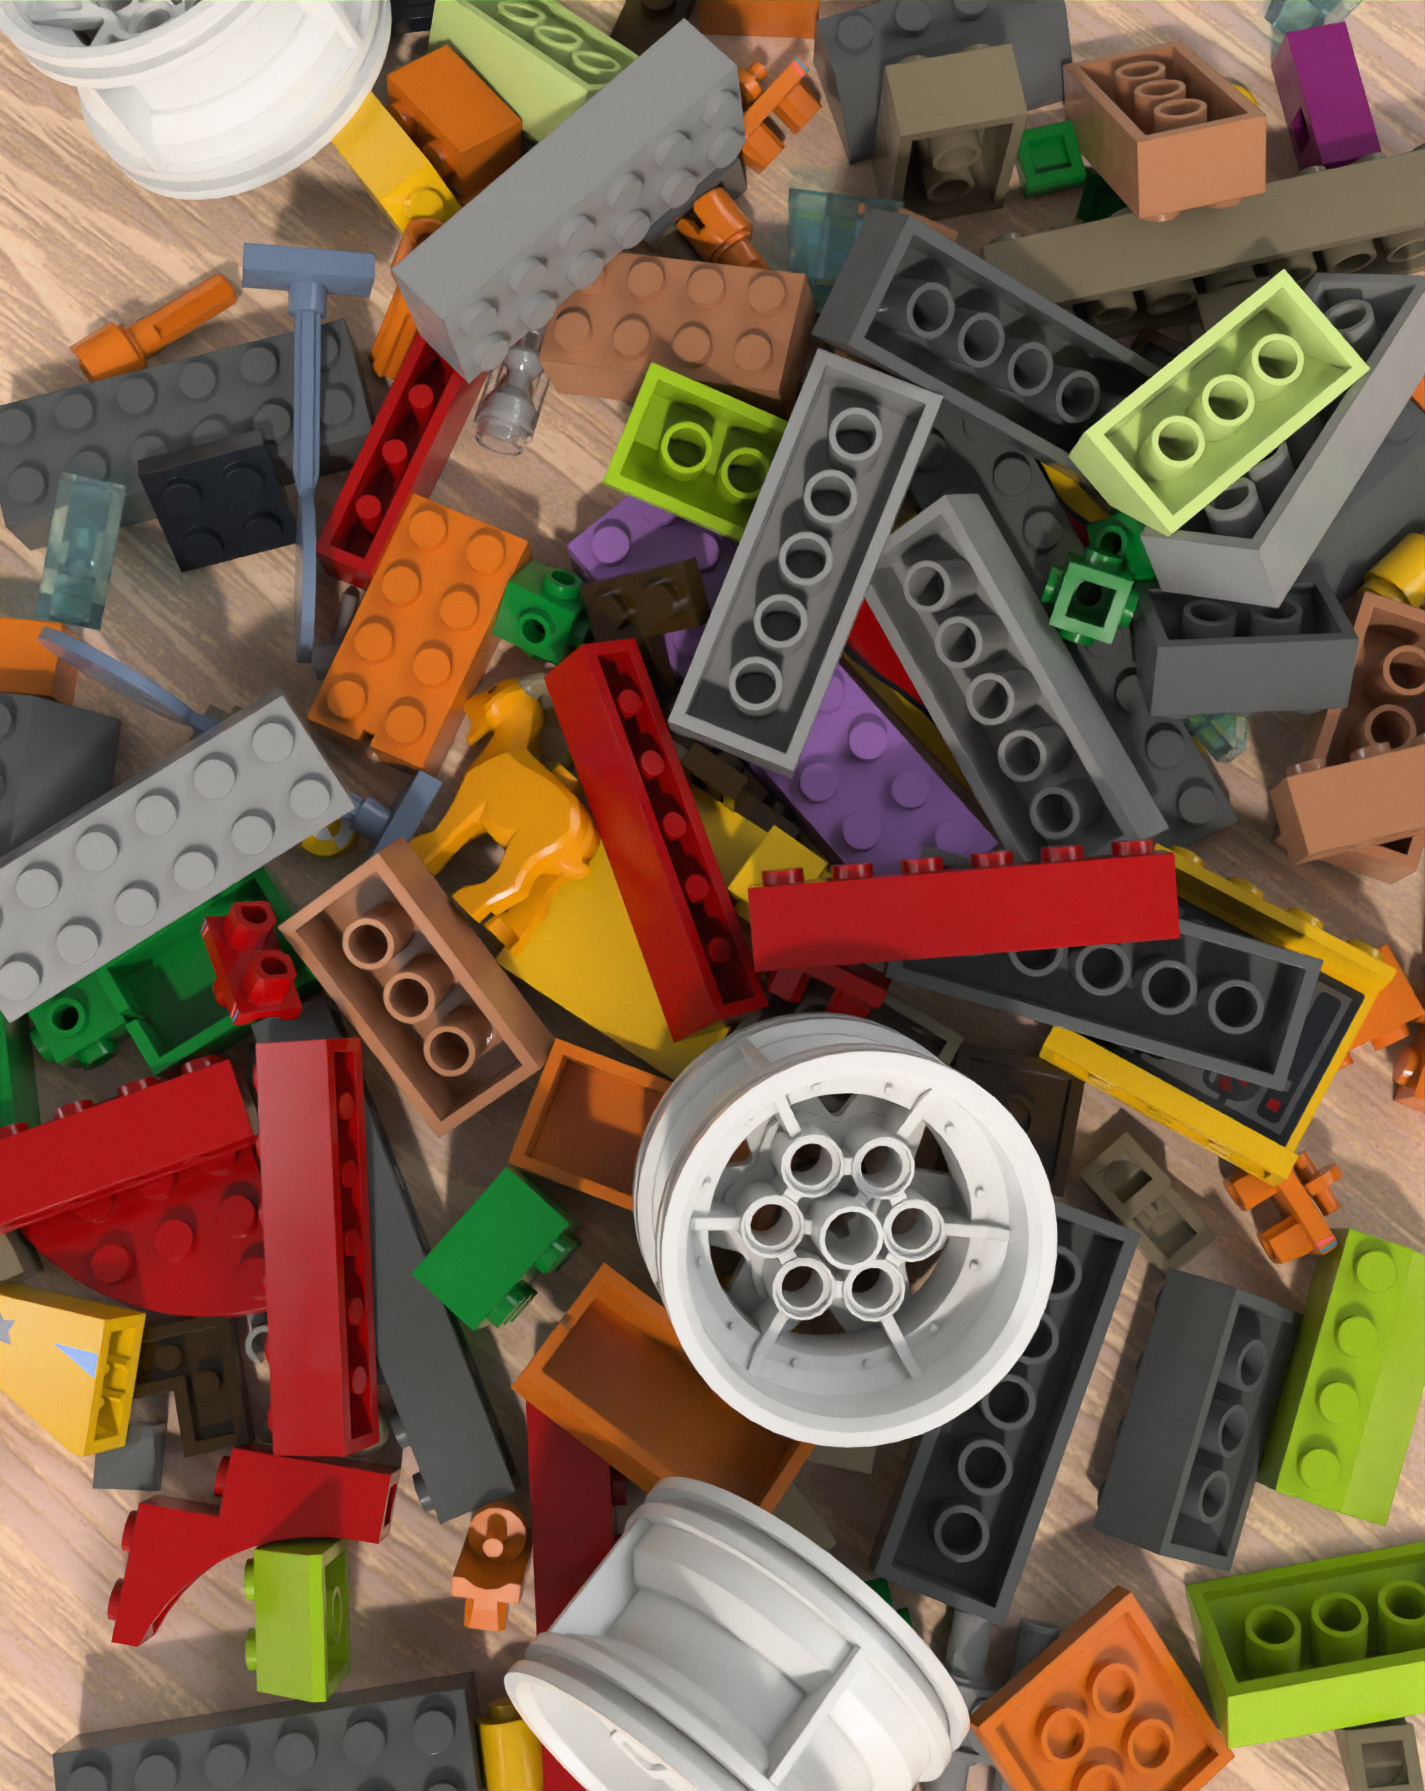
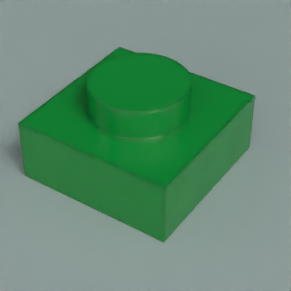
[1015,120,1087,199]

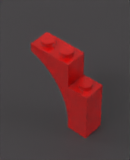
[107,1442,401,1647]

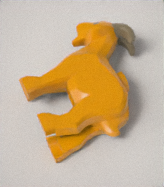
[408,672,600,956]

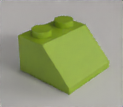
[244,1537,351,1702]

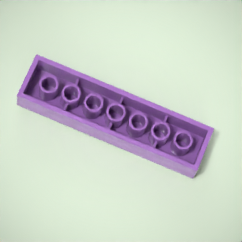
[567,495,998,874]

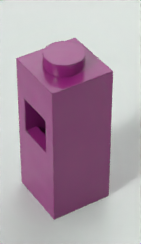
[1271,21,1382,171]

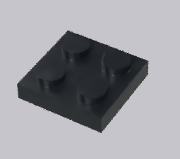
[137,429,297,573]

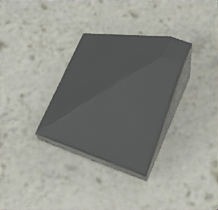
[93,1421,166,1491]

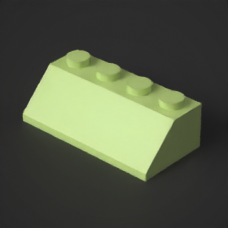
[427,0,639,142]
[1068,269,1370,537]

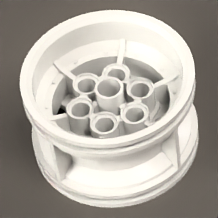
[0,0,392,200]
[632,1012,1057,1448]
[504,1477,970,1791]

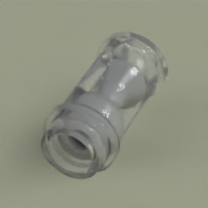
[473,322,550,456]

